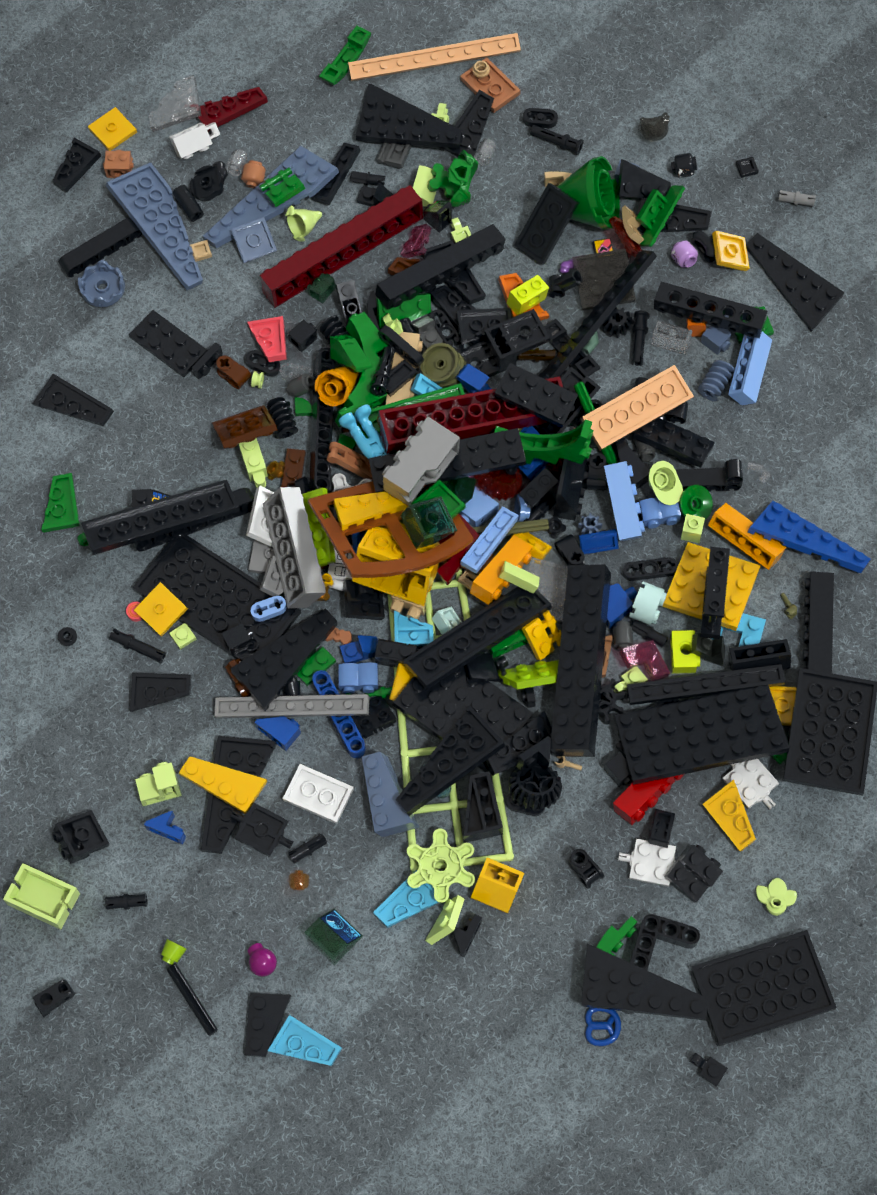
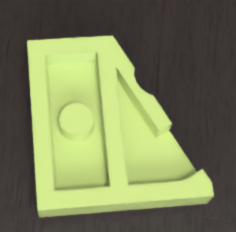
[425,895,464,945]

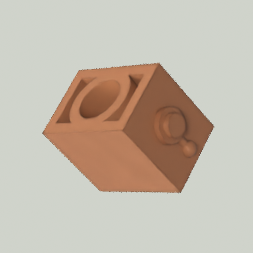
[103,150,134,178]

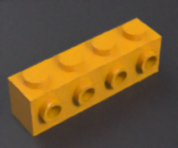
[708,503,787,570]
[470,535,533,605]

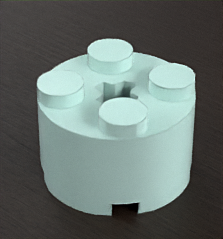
[629,581,667,626]

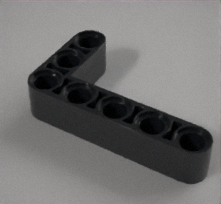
[622,914,700,1014]

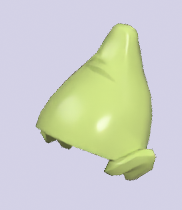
[285,205,322,242]

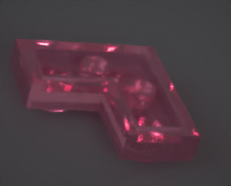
[619,640,670,681]

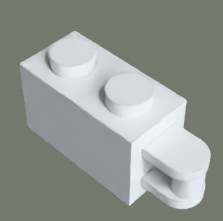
[169,122,220,159]

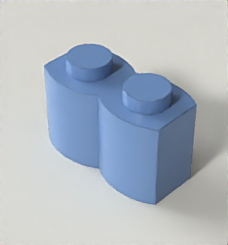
[639,498,681,529]
[339,662,379,694]

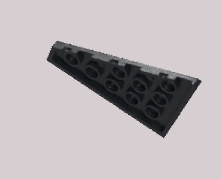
[356,84,462,149]

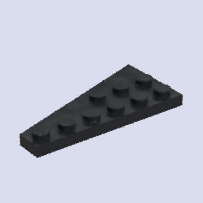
[231,608,337,712]
[201,736,277,854]

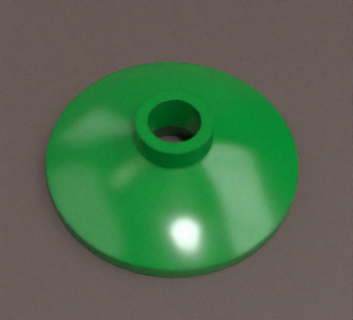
[680,485,713,520]

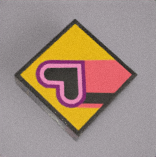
[593,238,614,259]

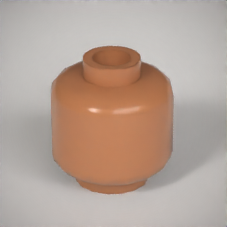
[241,160,266,188]

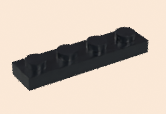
[313,143,361,205]

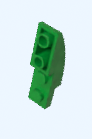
[596,916,637,956]

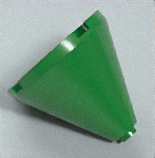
[556,156,620,230]

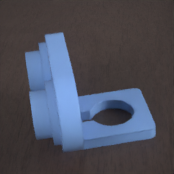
[496,494,530,522]

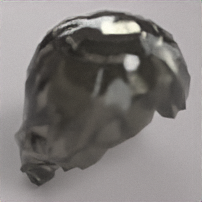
[637,112,670,142]

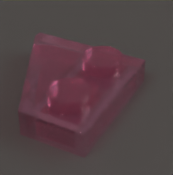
[401,224,431,258]

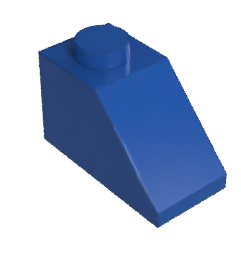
[254,716,301,751]

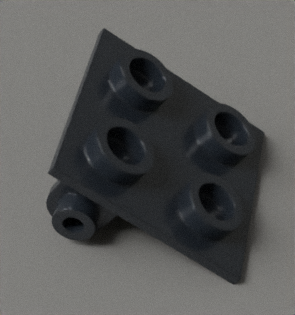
[351,697,397,739]

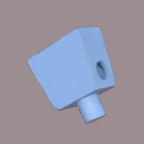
[459,483,499,527]

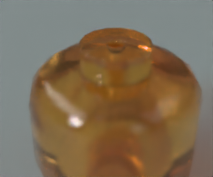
[289,870,309,890]

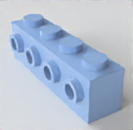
[728,331,772,405]
[604,461,645,541]

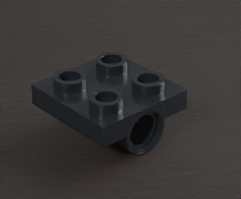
[343,579,385,620]

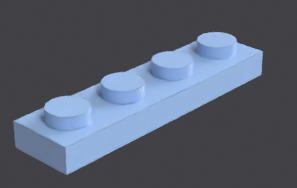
[460,506,519,574]

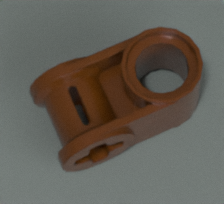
[216,355,251,389]

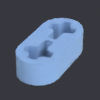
[250,596,287,622]

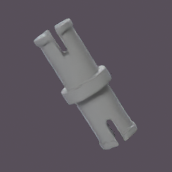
[778,190,816,207]

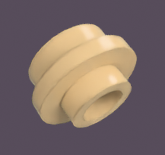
[472,61,490,78]

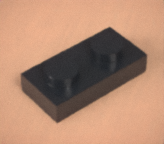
[192,342,223,379]

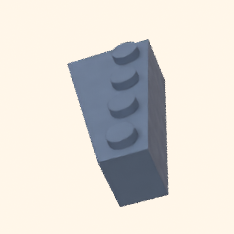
[362,752,420,837]

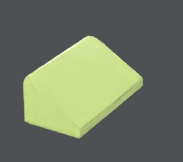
[499,561,540,594]

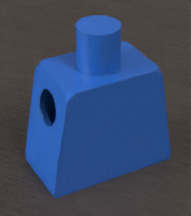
[606,583,638,629]

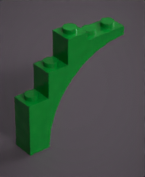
[493,419,594,464]

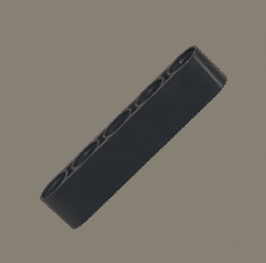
[58,218,142,278]

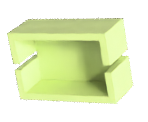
[3,863,80,930]

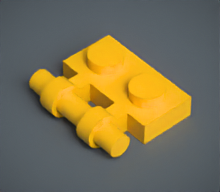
[522,610,561,661]

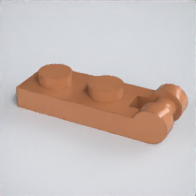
[327,442,373,480]

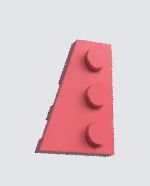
[247,316,287,362]

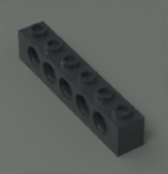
[654,282,768,339]

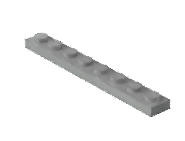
[214,694,369,718]

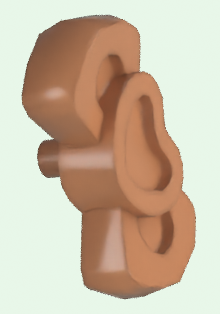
[325,628,352,645]

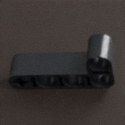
[676,459,743,492]

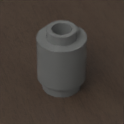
[287,373,315,397]
[613,621,633,651]

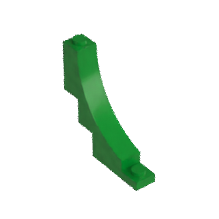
[335,312,388,427]

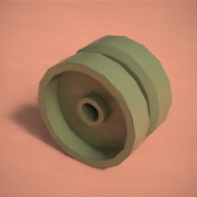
[420,343,466,388]

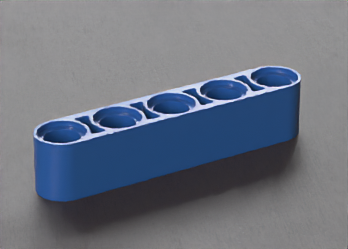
[312,670,366,759]

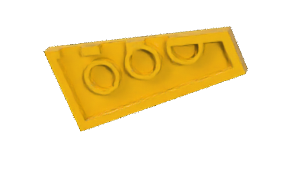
[334,491,411,531]
[179,757,267,814]

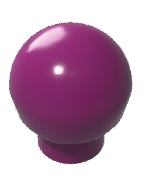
[247,943,277,977]

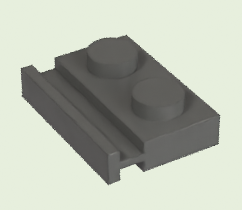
[378,143,412,168]

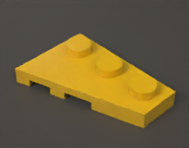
[703,780,756,852]

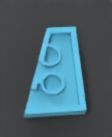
[373,870,439,928]

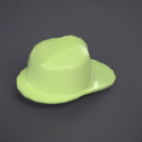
[648,461,683,505]

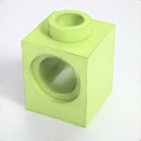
[681,514,705,543]

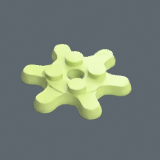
[407,829,475,903]

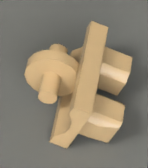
[390,595,426,619]

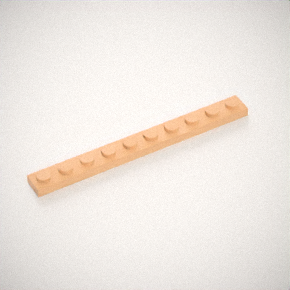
[348,33,521,81]

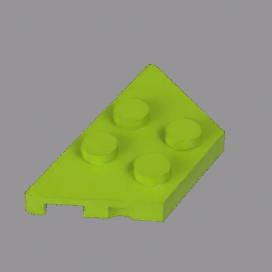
[497,660,559,690]

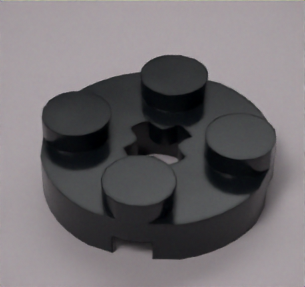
[190,165,224,201]

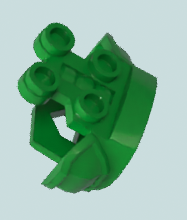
[428,150,479,207]

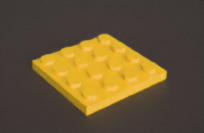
[663,542,761,631]

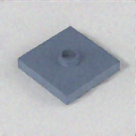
[230,217,277,263]

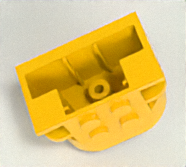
[352,522,440,606]

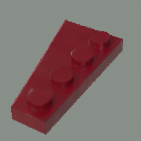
[190,87,268,132]

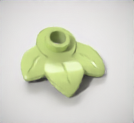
[756,878,797,916]

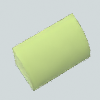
[413,165,436,207]

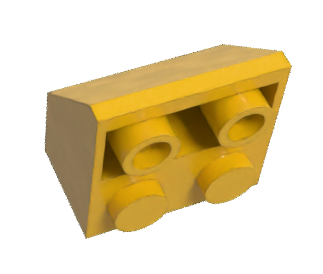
[471,858,524,913]

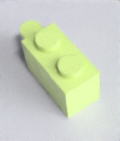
[239,438,268,488]

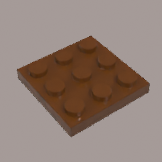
[212,405,277,448]

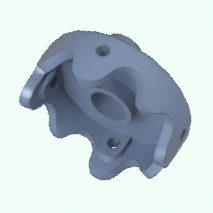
[78,260,125,307]

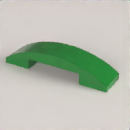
[319,25,371,85]

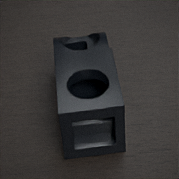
[32,980,75,1018]

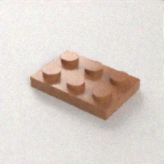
[460,57,520,113]

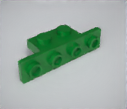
[636,185,685,247]

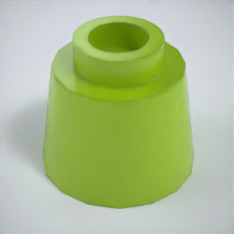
[161,939,187,965]

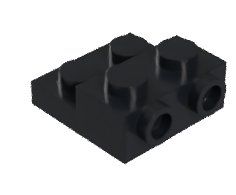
[52,810,109,864]
[664,845,723,903]

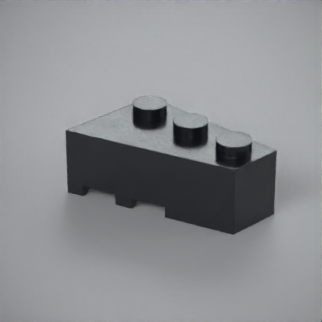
[464,771,503,843]

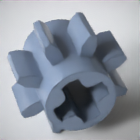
[578,513,602,535]

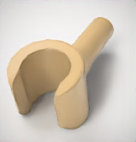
[554,756,582,771]

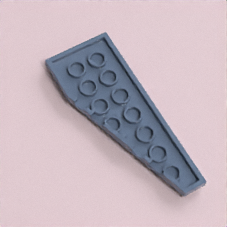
[203,146,339,248]

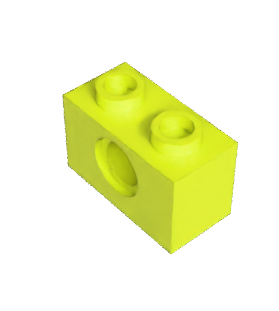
[506,275,549,316]
[670,630,700,674]

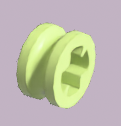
[251,371,264,389]

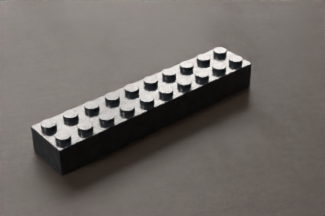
[550,564,611,757]

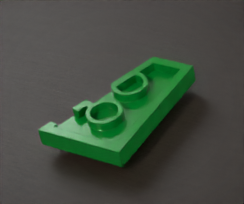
[376,293,431,329]
[41,473,80,533]

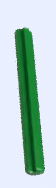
[574,382,618,465]

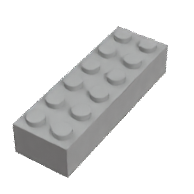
[262,487,326,608]

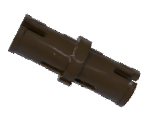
[519,348,556,362]

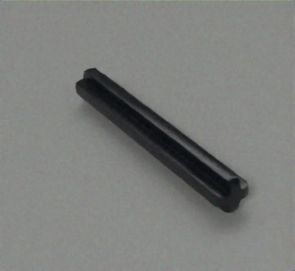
[167,964,218,1036]

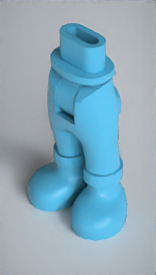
[338,404,388,459]

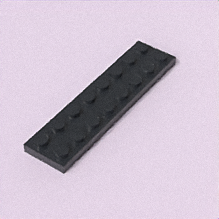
[369,428,526,493]
[81,479,239,555]
[403,587,552,690]

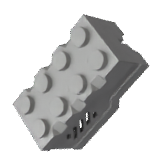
[382,417,460,506]

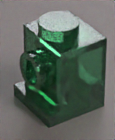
[307,273,335,304]

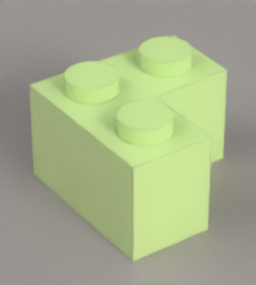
[135,762,182,806]

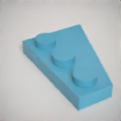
[268,1015,342,1066]

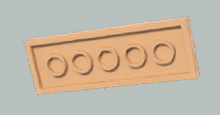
[581,365,694,450]

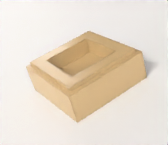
[190,240,212,262]

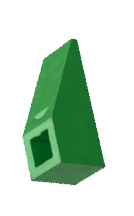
[330,334,372,372]

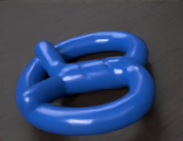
[585,1007,621,1046]

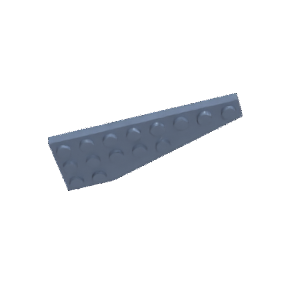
[106,162,203,291]

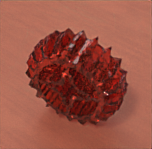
[472,469,523,501]

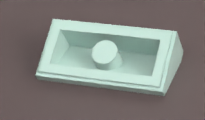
[432,606,462,635]

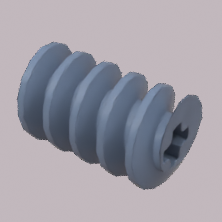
[698,360,735,401]

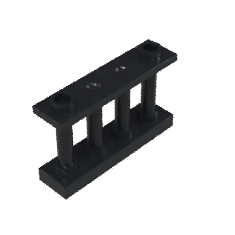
[700,546,730,639]

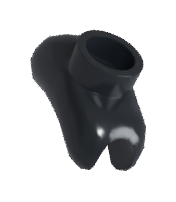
[691,231,716,263]

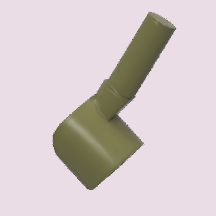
[780,593,797,619]

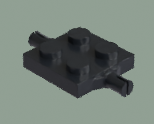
[230,802,294,857]

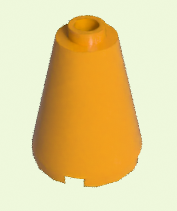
[315,366,359,407]

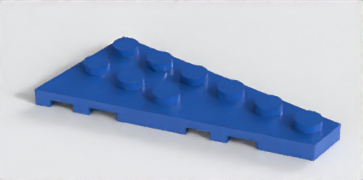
[747,501,871,573]

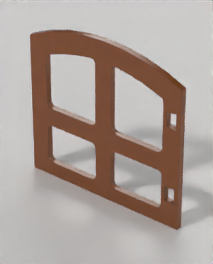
[308,481,474,578]

